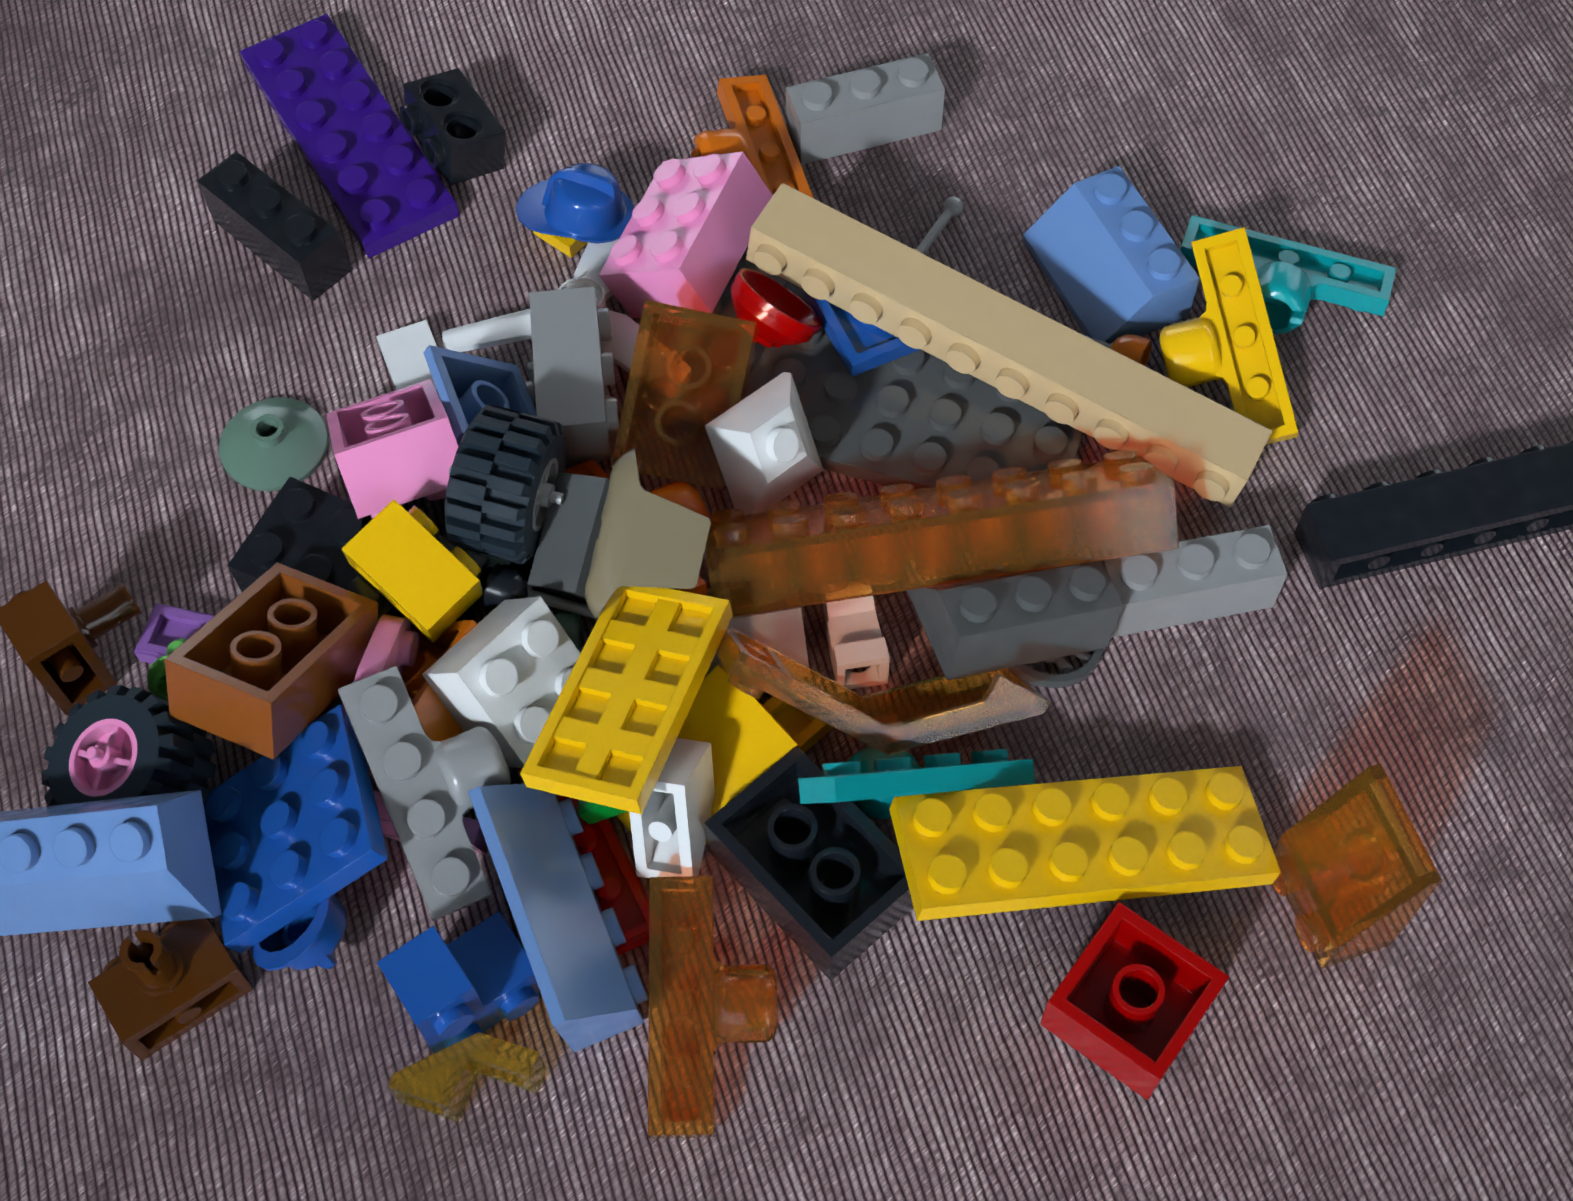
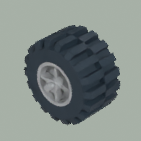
[445,404,566,564]

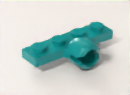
[1180,215,1397,335]
[798,746,1035,820]

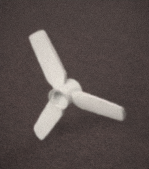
[442,239,692,398]

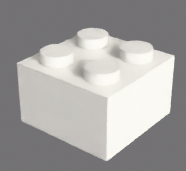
[422,596,580,768]

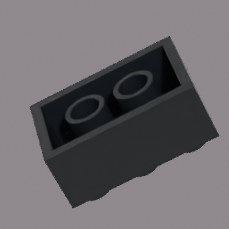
[227,477,413,629]
[704,746,914,981]

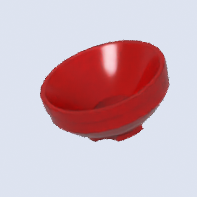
[731,268,822,349]

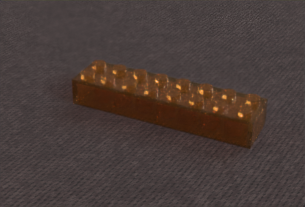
[703,450,1179,617]

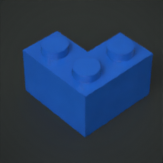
[376,911,541,1062]

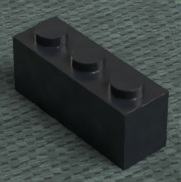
[197,151,352,301]

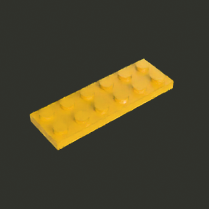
[889,766,1281,921]

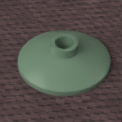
[219,397,329,491]

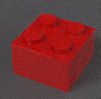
[1040,902,1230,1101]

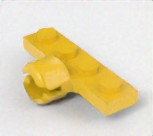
[1159,227,1298,445]

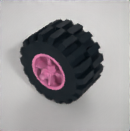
[41,685,216,806]

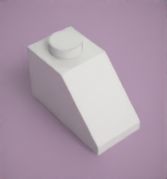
[629,738,715,886]

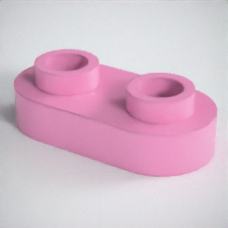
[354,614,419,682]

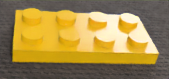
[520,586,733,815]

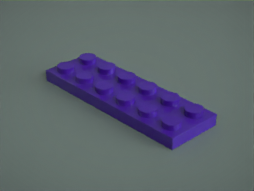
[239,13,460,258]

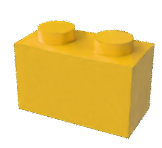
[342,499,483,643]

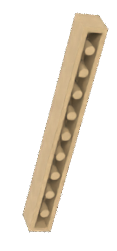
[746,183,1272,508]

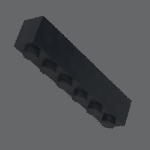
[1294,440,1573,589]

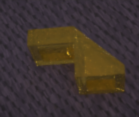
[388,1032,547,1123]

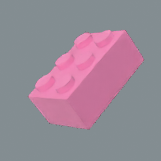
[598,151,773,318]
[326,379,458,519]

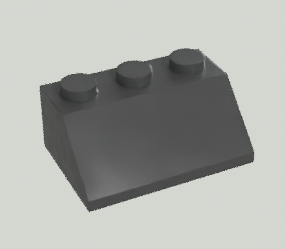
[906,553,1124,680]

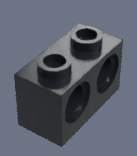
[400,68,506,185]

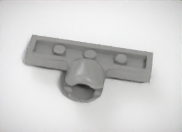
[338,666,511,921]

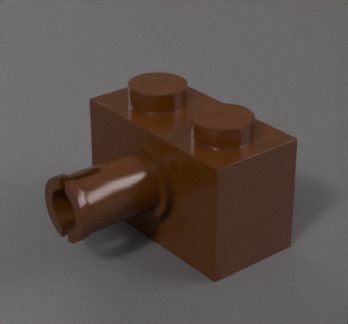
[0,580,142,715]
[88,918,254,1061]

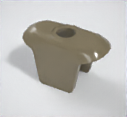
[584,447,711,619]

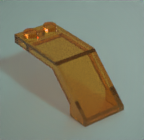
[716,626,1051,755]

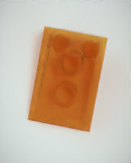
[1273,763,1442,969]

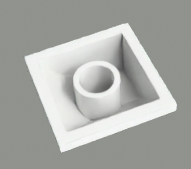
[705,372,823,525]

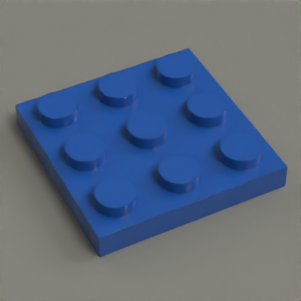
[203,704,389,954]

